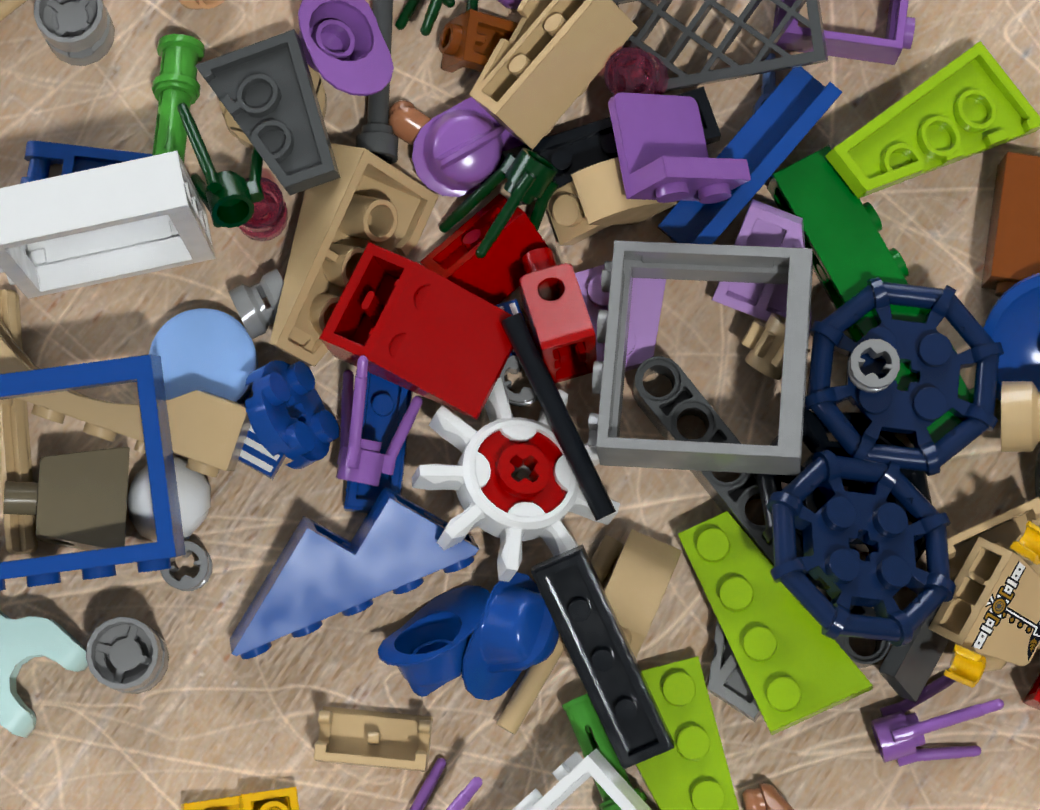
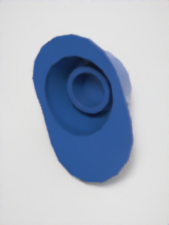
[462,572,559,700]
[378,585,490,697]

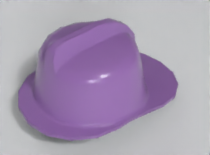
[298,0,394,96]
[412,97,524,197]

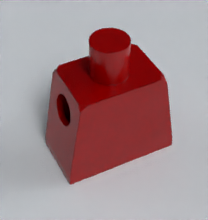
[519,247,597,383]

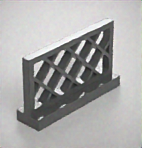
[612,0,828,94]

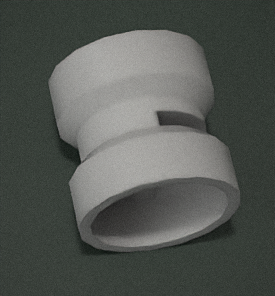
[228,269,284,339]

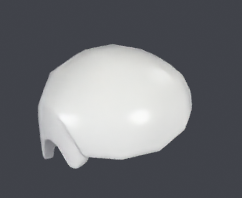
[127,456,211,542]

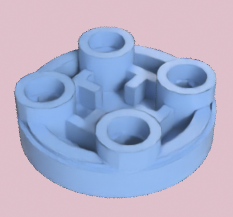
[149,308,258,404]

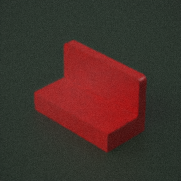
[420,194,549,305]

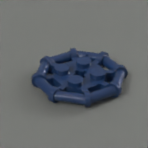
[805,277,1004,476]
[767,450,956,647]

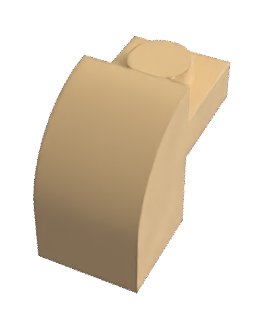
[547,157,677,246]
[604,529,682,658]

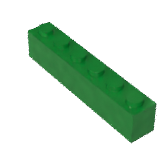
[767,145,974,448]

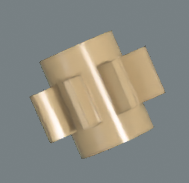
[741,313,810,380]

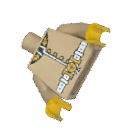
[928,521,1040,688]

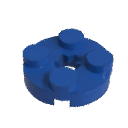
[245,360,340,469]

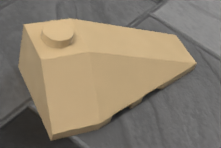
[269,143,439,367]

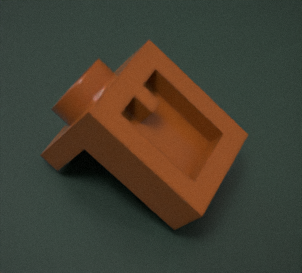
[439,9,518,73]

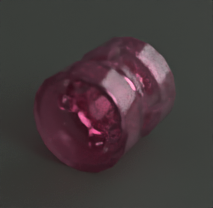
[604,47,669,95]
[239,177,289,242]

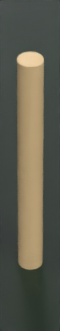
[496,535,624,735]

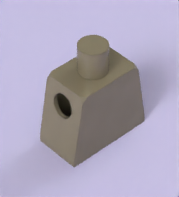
[4,447,130,551]

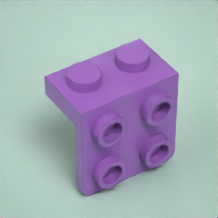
[608,92,751,204]

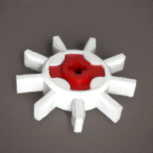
[412,377,620,582]

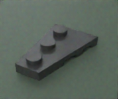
[195,29,341,195]

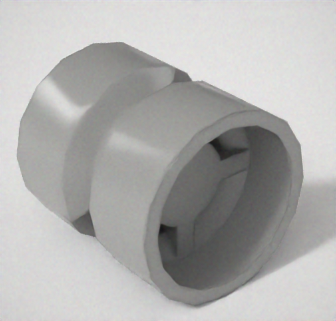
[34,0,115,66]
[86,617,169,694]

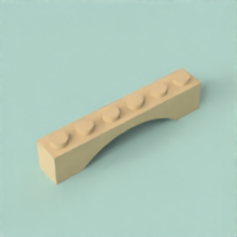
[0,320,251,478]

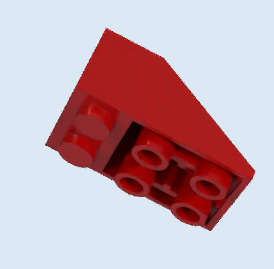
[319,242,513,420]

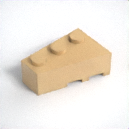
[469,0,638,150]

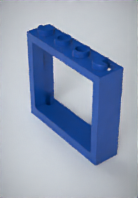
[0,354,186,591]

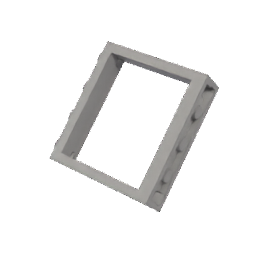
[588,240,813,476]

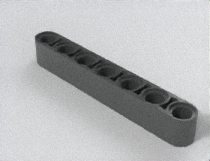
[633,356,891,668]

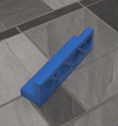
[657,67,842,244]

